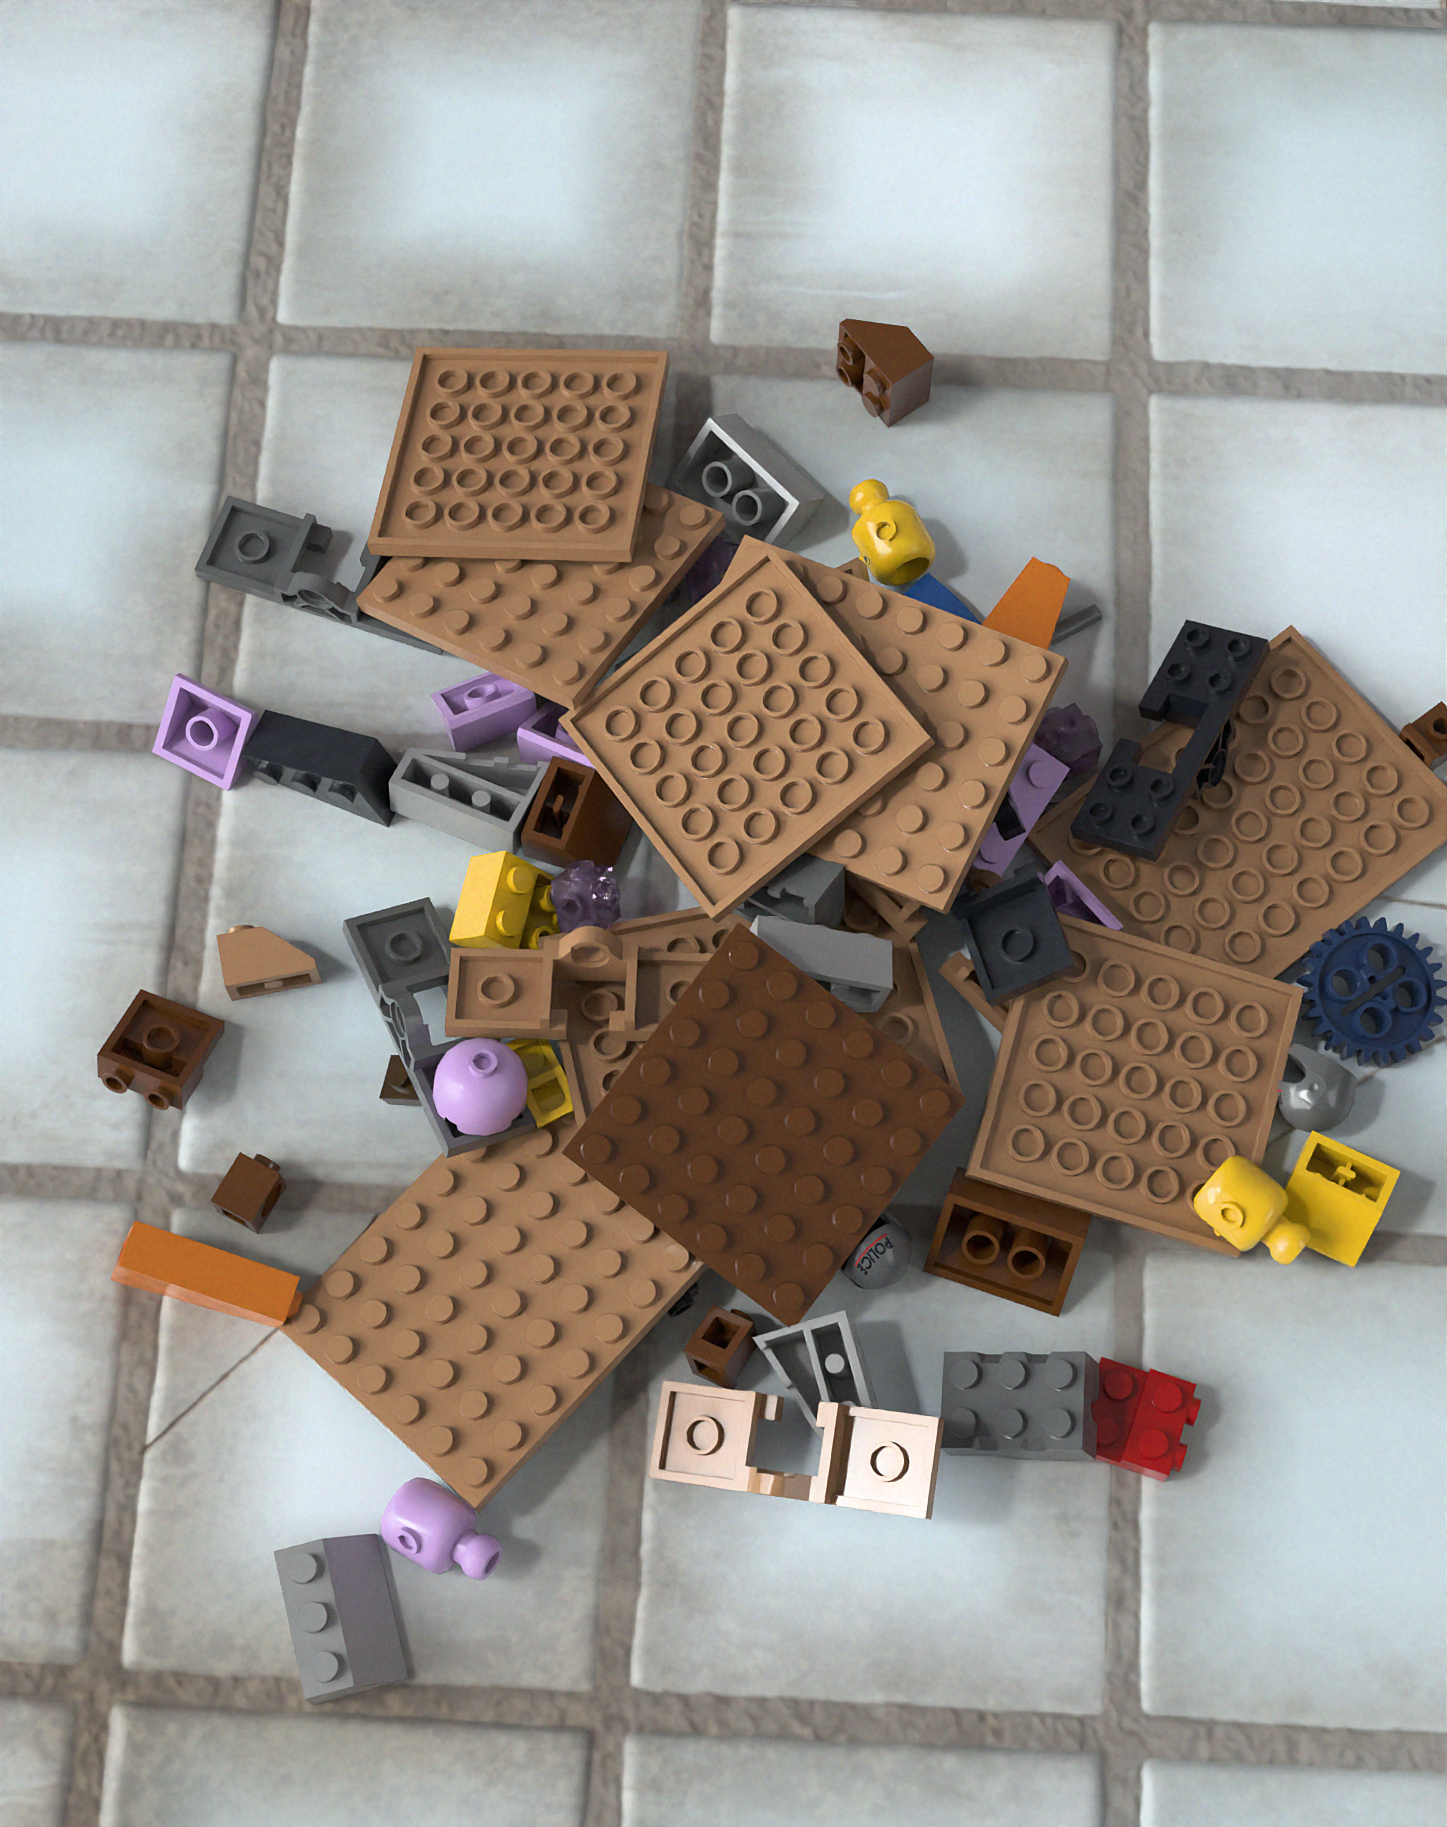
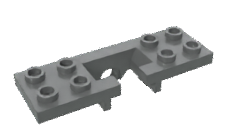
[194,495,444,656]
[342,897,536,1158]

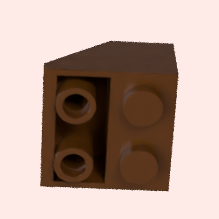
[836,318,934,428]
[521,756,634,884]

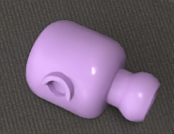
[380,1477,503,1580]

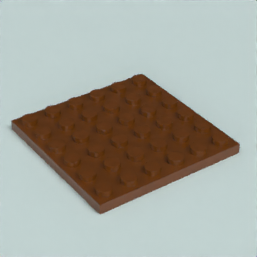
[561,922,967,1328]

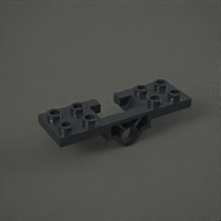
[1070,619,1271,862]
[950,787,1079,1008]

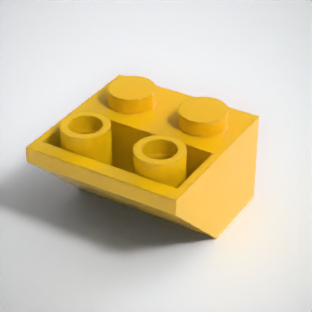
[448,851,572,950]
[1283,1130,1401,1268]

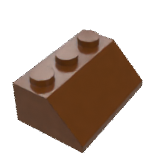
[923,1166,1092,1317]

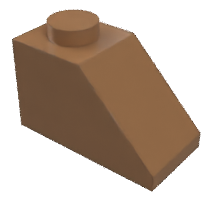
[216,925,322,1001]

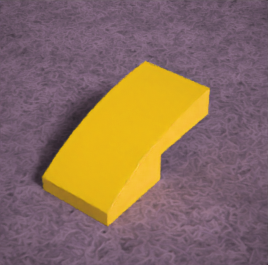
[505,1038,574,1129]

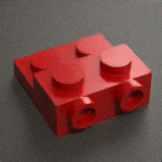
[1091,1357,1202,1482]

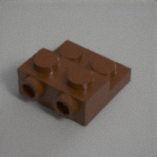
[97,989,225,1110]

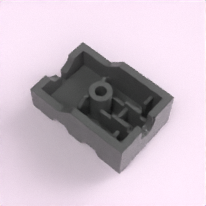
[941,1351,1099,1461]

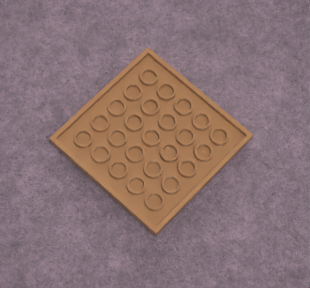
[367,347,670,562]
[356,481,726,711]
[558,543,935,924]
[965,912,1304,1259]

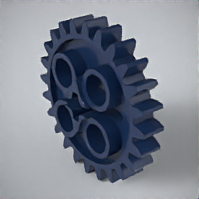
[1296,916,1447,1067]

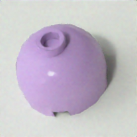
[433,1037,528,1136]

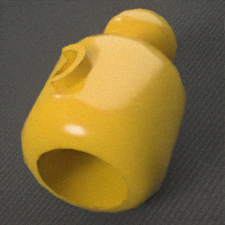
[849,479,936,586]
[1193,1155,1312,1265]

